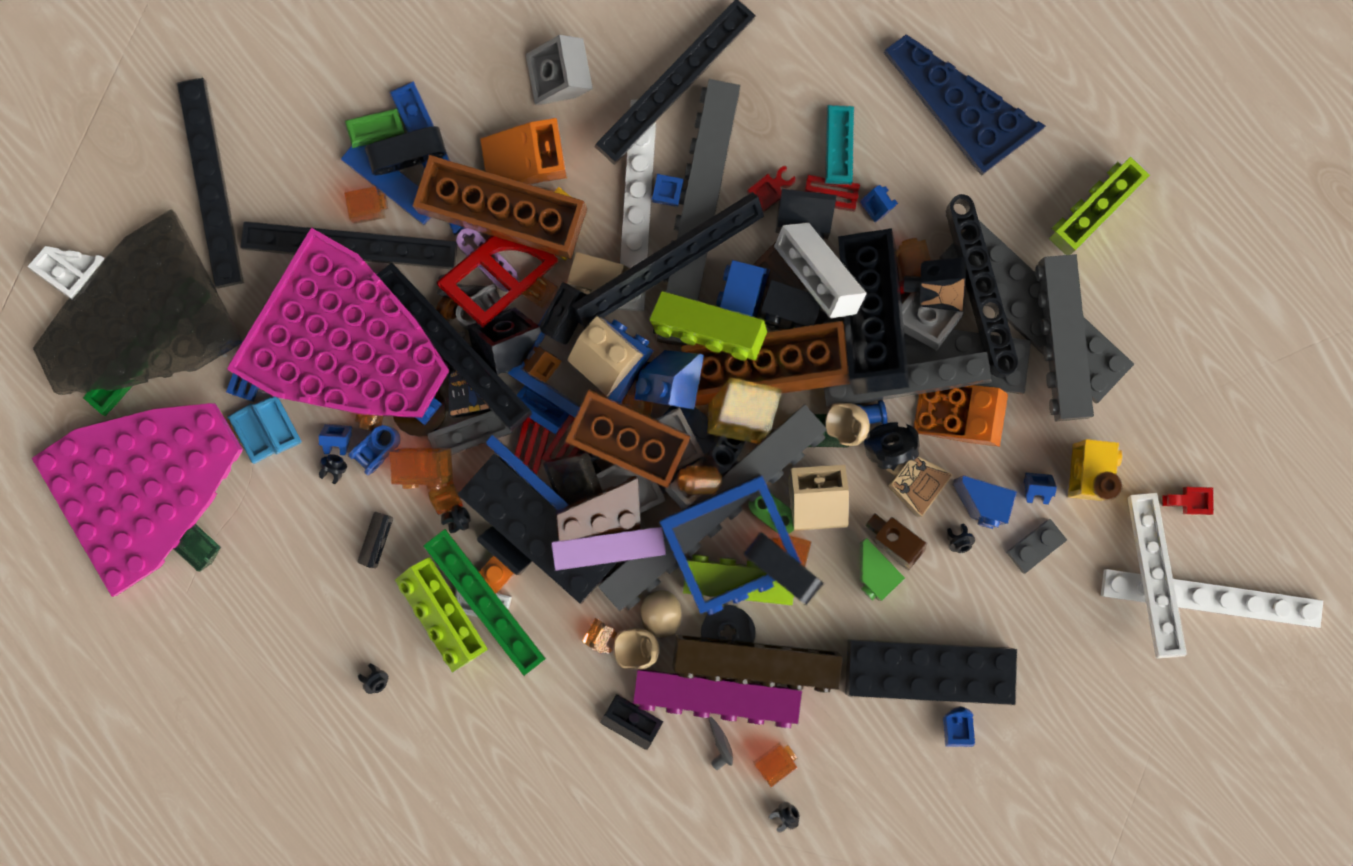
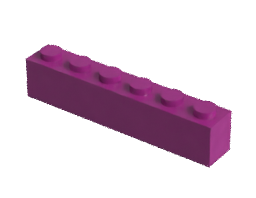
[633,669,802,728]

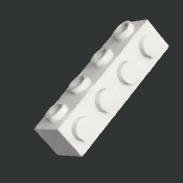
[774,223,866,318]

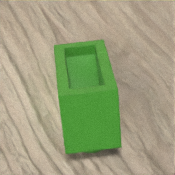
[859,538,905,601]

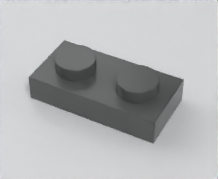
[1006,519,1067,574]

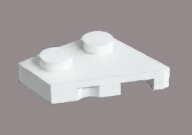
[28,246,107,300]

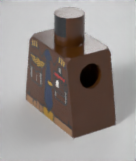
[865,513,927,571]

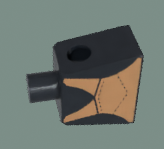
[904,257,966,312]

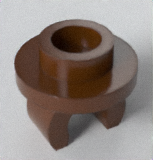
[1092,472,1122,500]

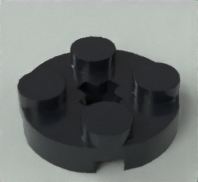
[864,422,920,469]
[701,605,756,643]

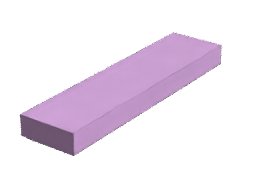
[552,527,666,571]

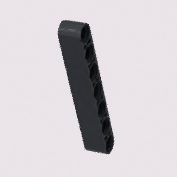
[946,194,1019,378]

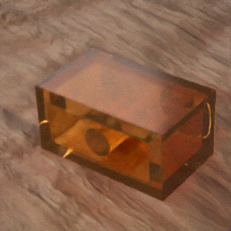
[389,448,453,489]

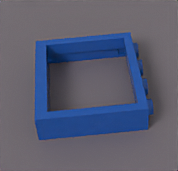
[507,309,654,418]
[660,475,801,615]

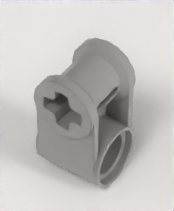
[456,284,509,330]

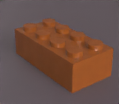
[565,390,691,488]

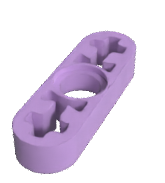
[457,228,519,292]

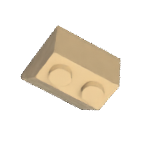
[567,316,644,396]

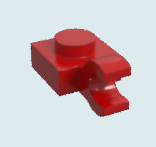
[1162,487,1214,515]

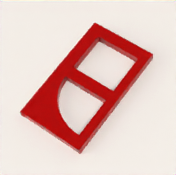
[436,236,559,328]

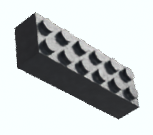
[838,228,909,395]
[457,454,618,604]
[845,639,1017,705]

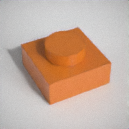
[479,555,514,593]

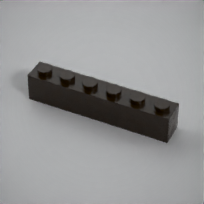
[672,634,843,693]

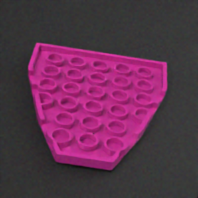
[227,228,449,418]
[32,403,243,597]

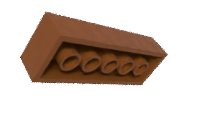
[413,155,587,259]
[681,321,850,406]

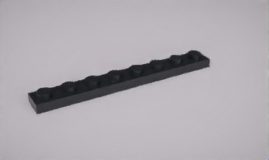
[595,0,756,165]
[177,78,244,288]
[572,192,764,329]
[240,221,457,269]
[377,262,532,432]

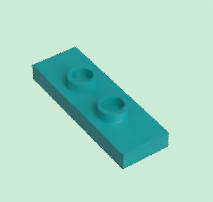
[825,105,854,185]

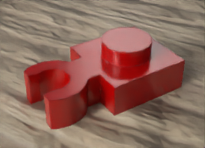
[747,166,796,212]

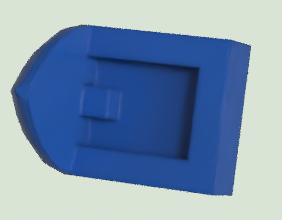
[943,706,975,747]

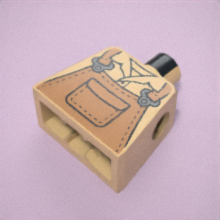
[886,457,953,518]

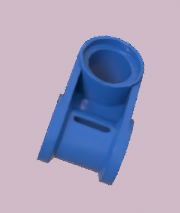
[348,425,401,476]

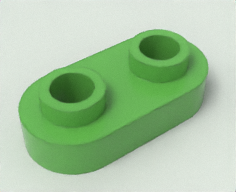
[749,493,794,534]

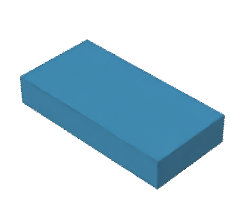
[251,396,302,455]
[227,404,275,464]

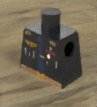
[449,371,492,419]

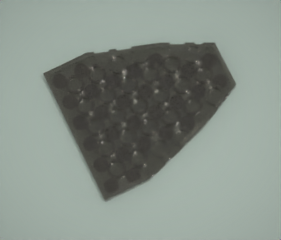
[33,209,243,395]

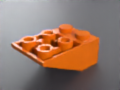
[480,118,567,184]
[914,385,1008,447]

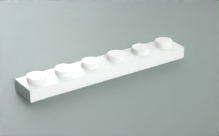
[1127,493,1187,659]

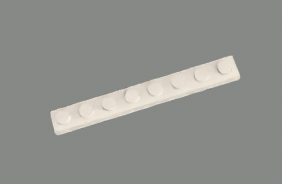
[618,100,656,311]
[1101,569,1323,628]

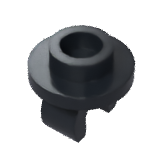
[319,454,347,484]
[441,504,471,534]
[947,523,975,553]
[358,663,389,694]
[769,802,800,832]

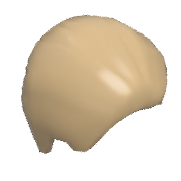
[825,403,870,446]
[640,590,681,638]
[613,628,660,670]

